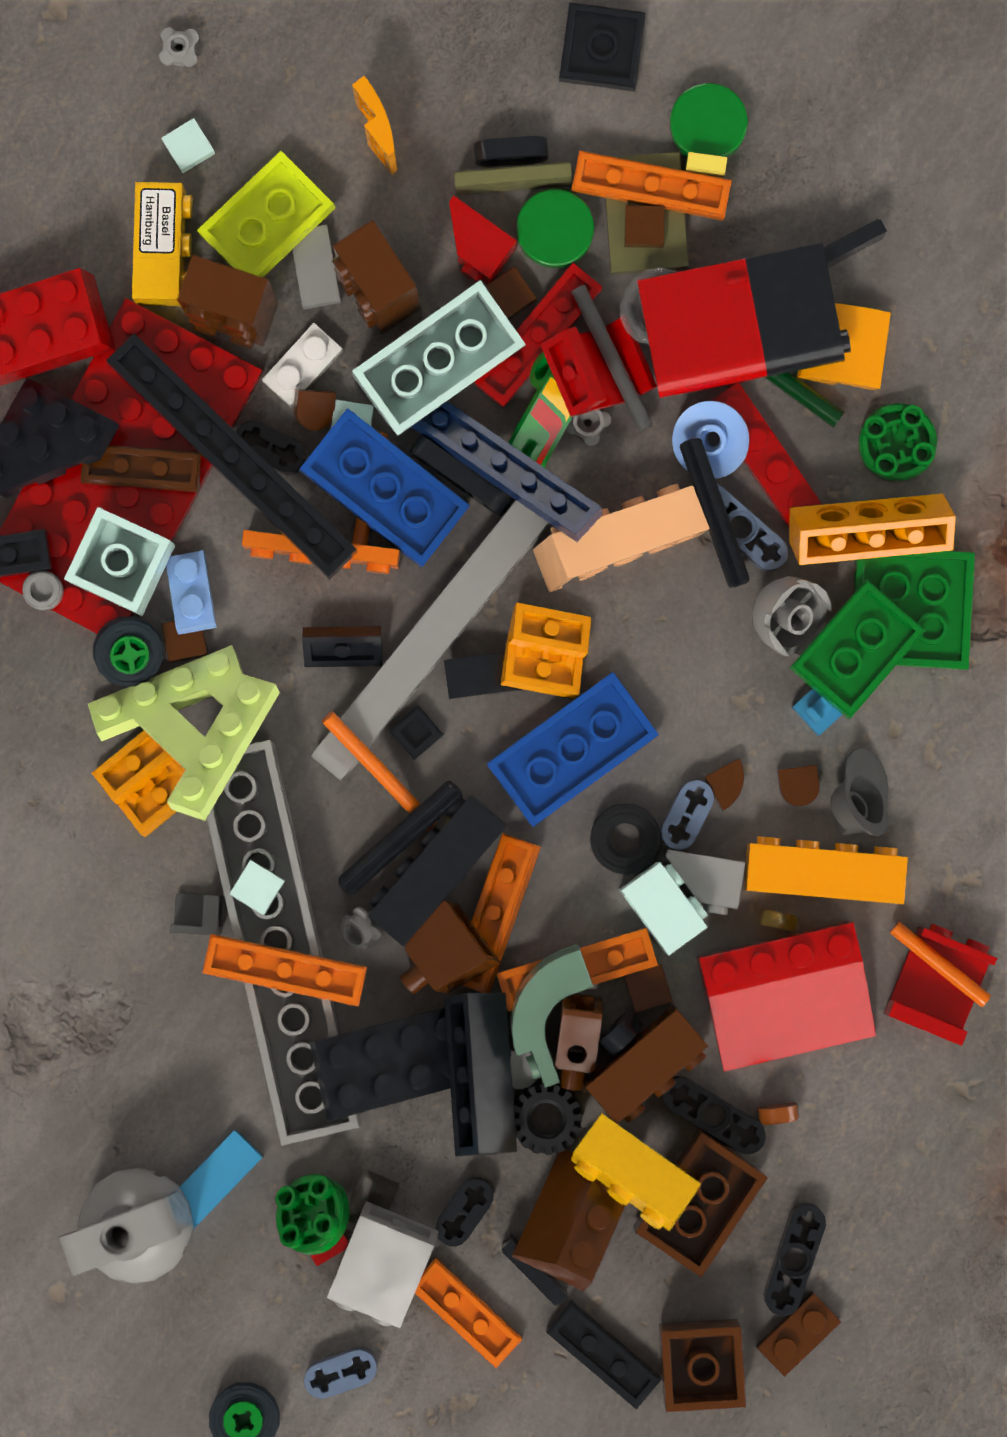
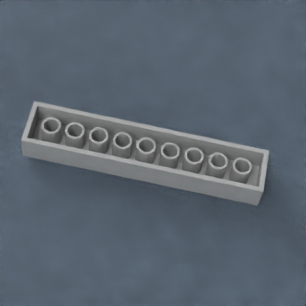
[207,740,361,1146]

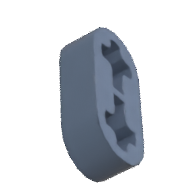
[660,780,714,850]
[304,1347,378,1399]

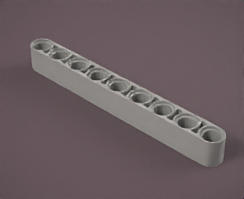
[311,500,550,781]

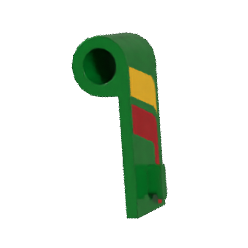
[508,352,572,467]

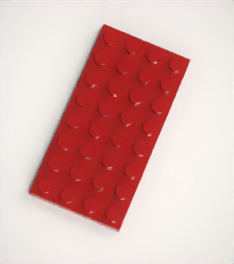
[0,298,263,634]

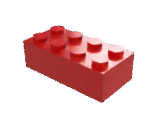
[0,268,115,386]

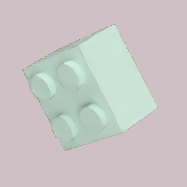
[64,507,175,616]
[619,862,708,955]

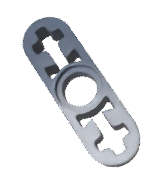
[717,484,788,572]

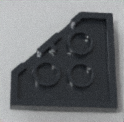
[0,377,120,498]

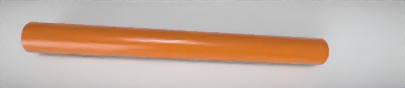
[322,711,437,831]

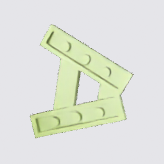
[88,645,280,821]

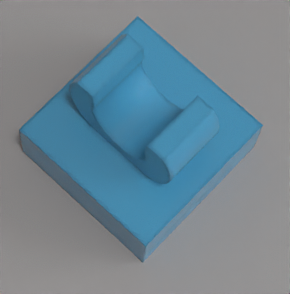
[791,689,842,736]

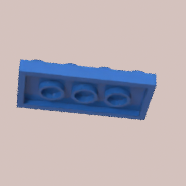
[298,408,470,568]
[487,672,659,827]

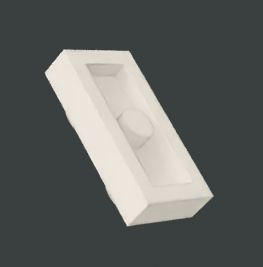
[262,323,343,408]

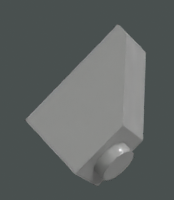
[664,849,745,915]

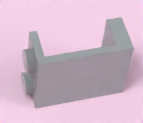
[327,1201,439,1328]

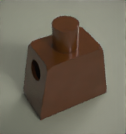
[400,900,500,995]
[555,994,603,1090]

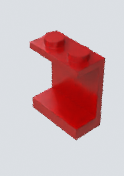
[540,315,657,417]
[883,923,997,1046]

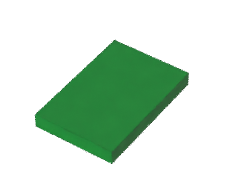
[789,579,926,720]

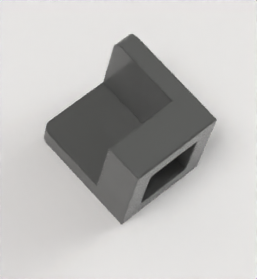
[170,893,223,935]

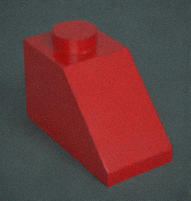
[449,195,517,285]

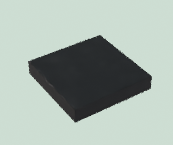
[559,2,646,92]

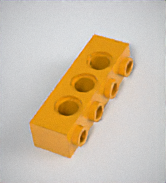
[789,493,956,565]

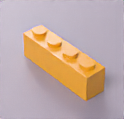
[743,836,908,904]

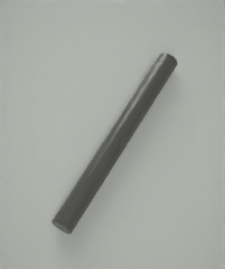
[571,285,653,432]

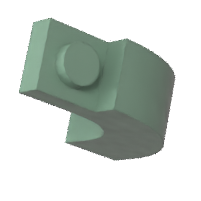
[511,944,593,1088]

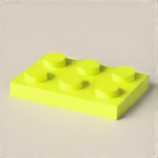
[197,151,336,278]

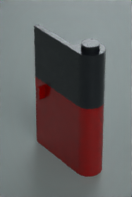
[637,243,851,398]

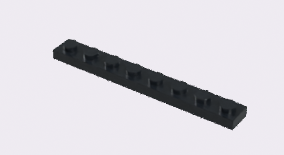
[106,334,357,580]

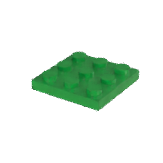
[854,551,975,670]

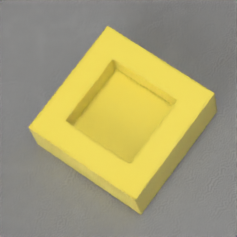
[685,152,727,178]

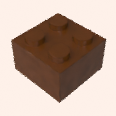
[659,1319,746,1412]

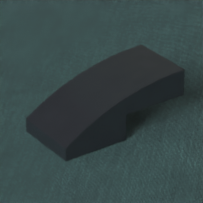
[444,652,524,700]

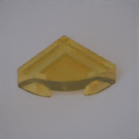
[757,909,798,931]

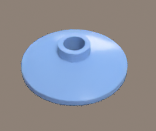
[672,401,750,479]

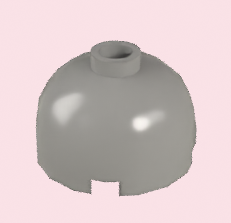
[752,576,831,657]

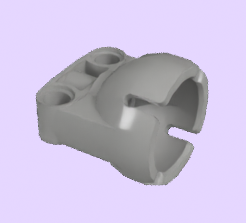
[58,1167,194,1284]

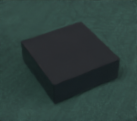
[389,705,444,760]

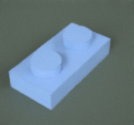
[166,550,217,635]

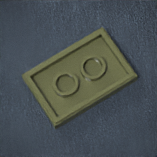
[605,152,689,275]

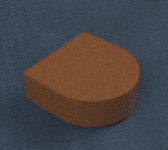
[757,1102,799,1125]

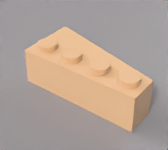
[533,484,710,593]

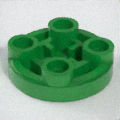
[669,83,748,158]
[516,189,594,268]
[858,403,937,482]
[275,1174,350,1255]

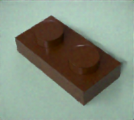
[756,1291,841,1377]

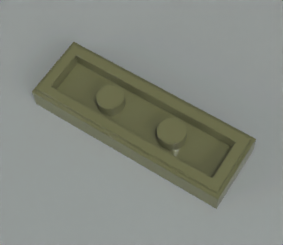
[454,162,572,196]

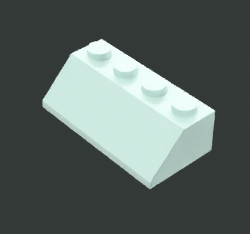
[352,280,526,436]

